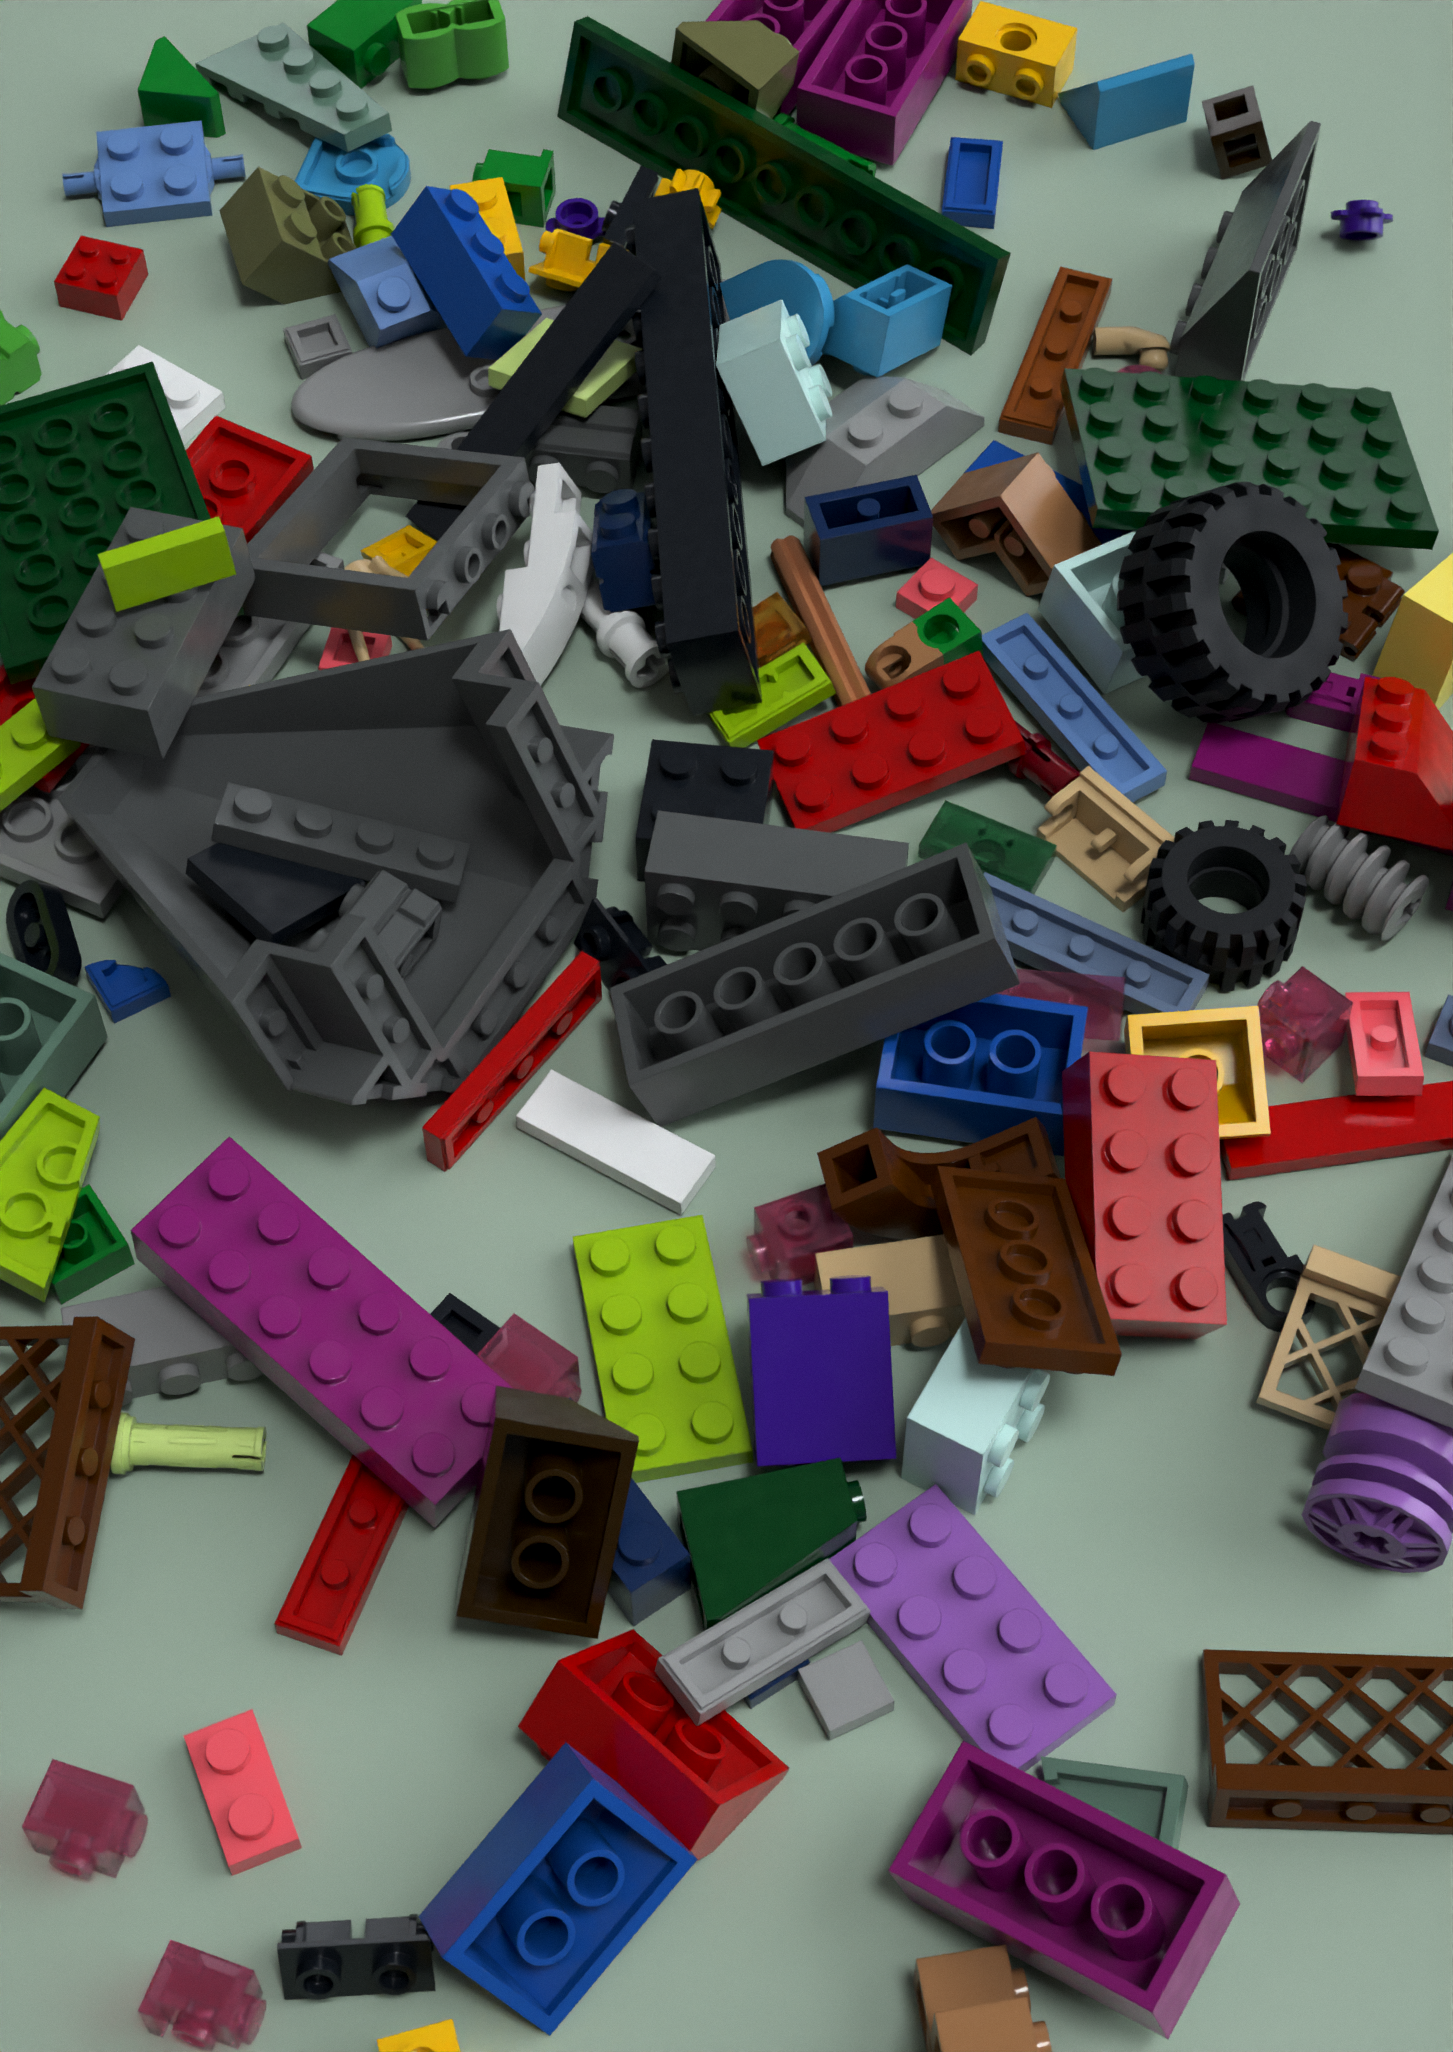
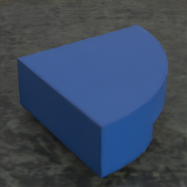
[84,960,171,1024]

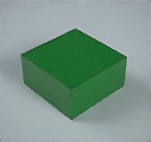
[50,1184,135,1305]

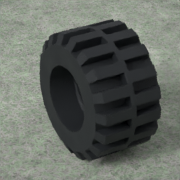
[1141,820,1307,991]

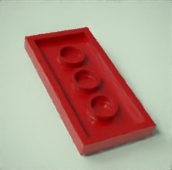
[757,651,1027,833]

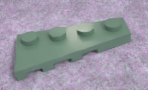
[195,22,392,152]

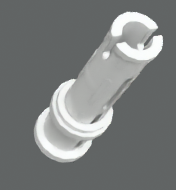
[580,578,671,688]

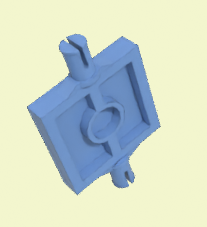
[62,121,246,227]

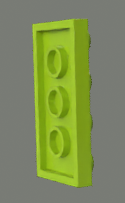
[572,1215,753,1483]

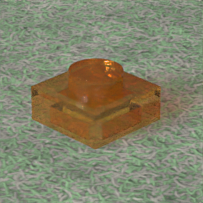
[753,592,812,668]

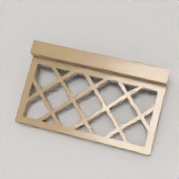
[1256,1244,1401,1431]

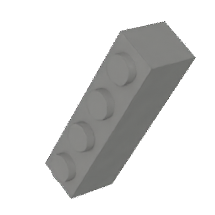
[60,1286,264,1406]

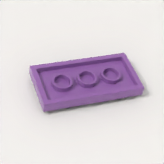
[829,1484,1117,1772]

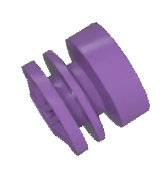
[1302,1392,1453,1573]

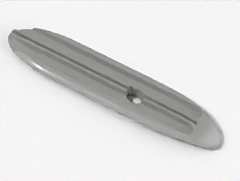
[291,279,730,441]

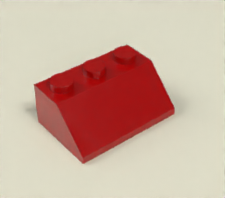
[1336,676,1453,851]
[518,1629,790,1861]

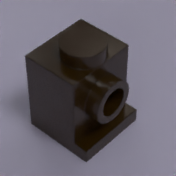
[1202,85,1272,180]

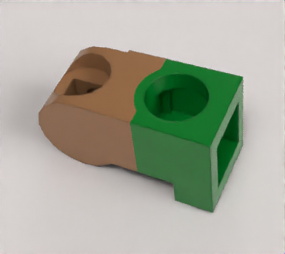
[865,597,983,690]

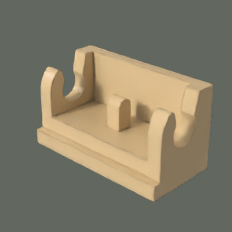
[1036,766,1175,912]

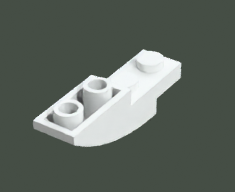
[497,463,594,686]

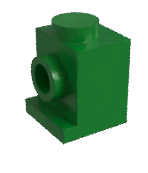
[472,149,556,228]

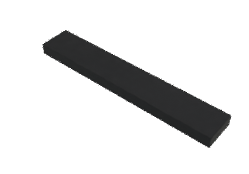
[406,242,662,541]

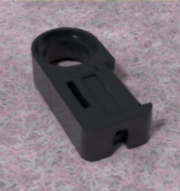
[1223,1201,1316,1332]

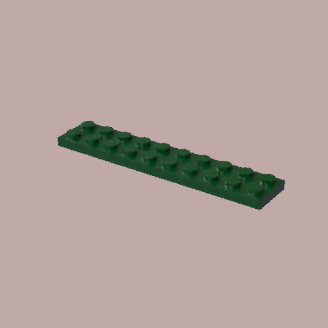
[557,16,1011,355]

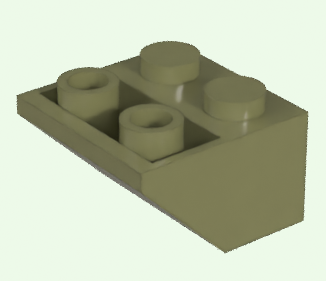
[219,167,357,304]

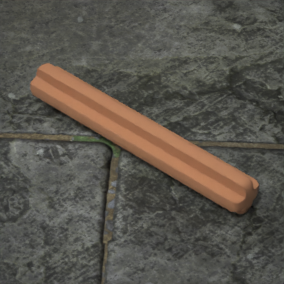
[770,535,871,707]

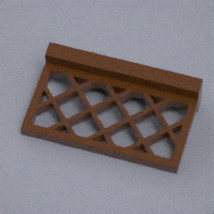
[0,1316,135,1610]
[1201,1649,1453,1834]

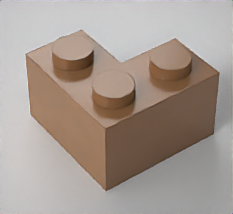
[931,452,1101,596]
[913,1944,1052,2052]

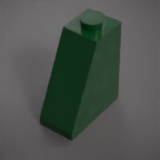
[676,1457,867,1632]

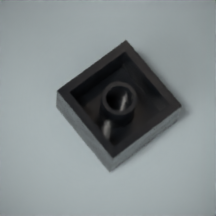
[635,739,774,882]

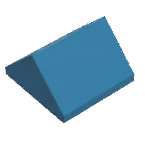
[1058,53,1195,150]

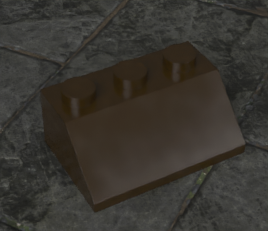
[456,1386,639,1639]

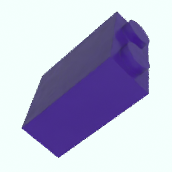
[746,1275,897,1466]

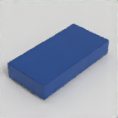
[942,137,1003,229]

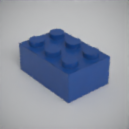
[873,994,1088,1156]

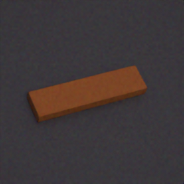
[998,267,1113,445]

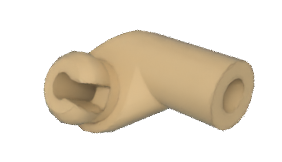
[1093,326,1170,372]

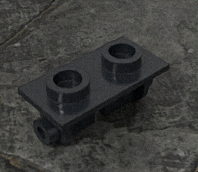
[574,898,667,990]
[277,1914,435,2000]

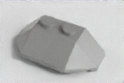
[786,375,985,528]

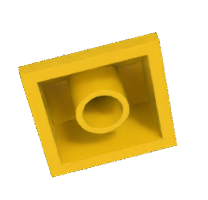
[1124,1006,1271,1140]

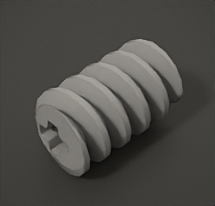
[1289,815,1429,941]

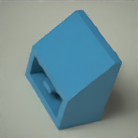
[821,264,952,378]

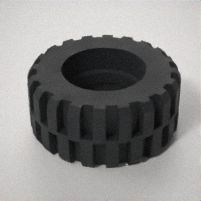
[1117,482,1348,723]

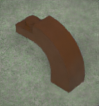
[817,1117,1061,1239]

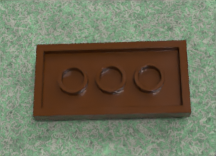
[931,1166,1122,1376]

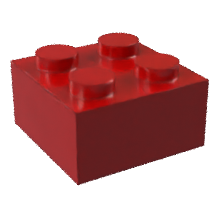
[54,235,148,321]

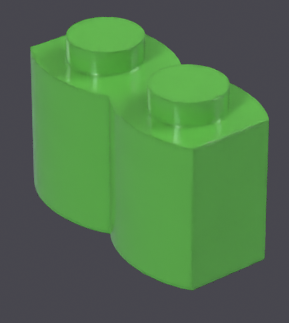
[395,0,509,89]

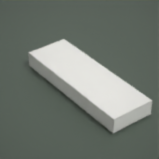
[516,1069,716,1215]

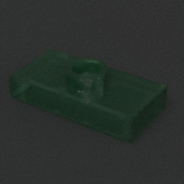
[918,800,1057,894]

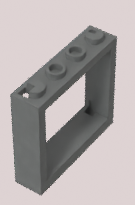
[242,437,535,641]

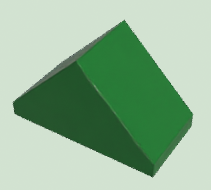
[137,36,226,138]

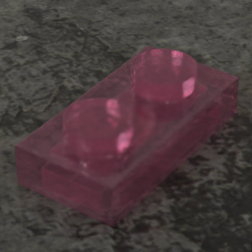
[996,969,1126,1041]

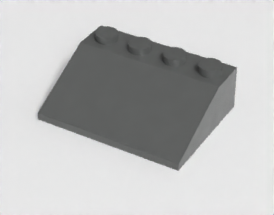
[1170,121,1321,381]

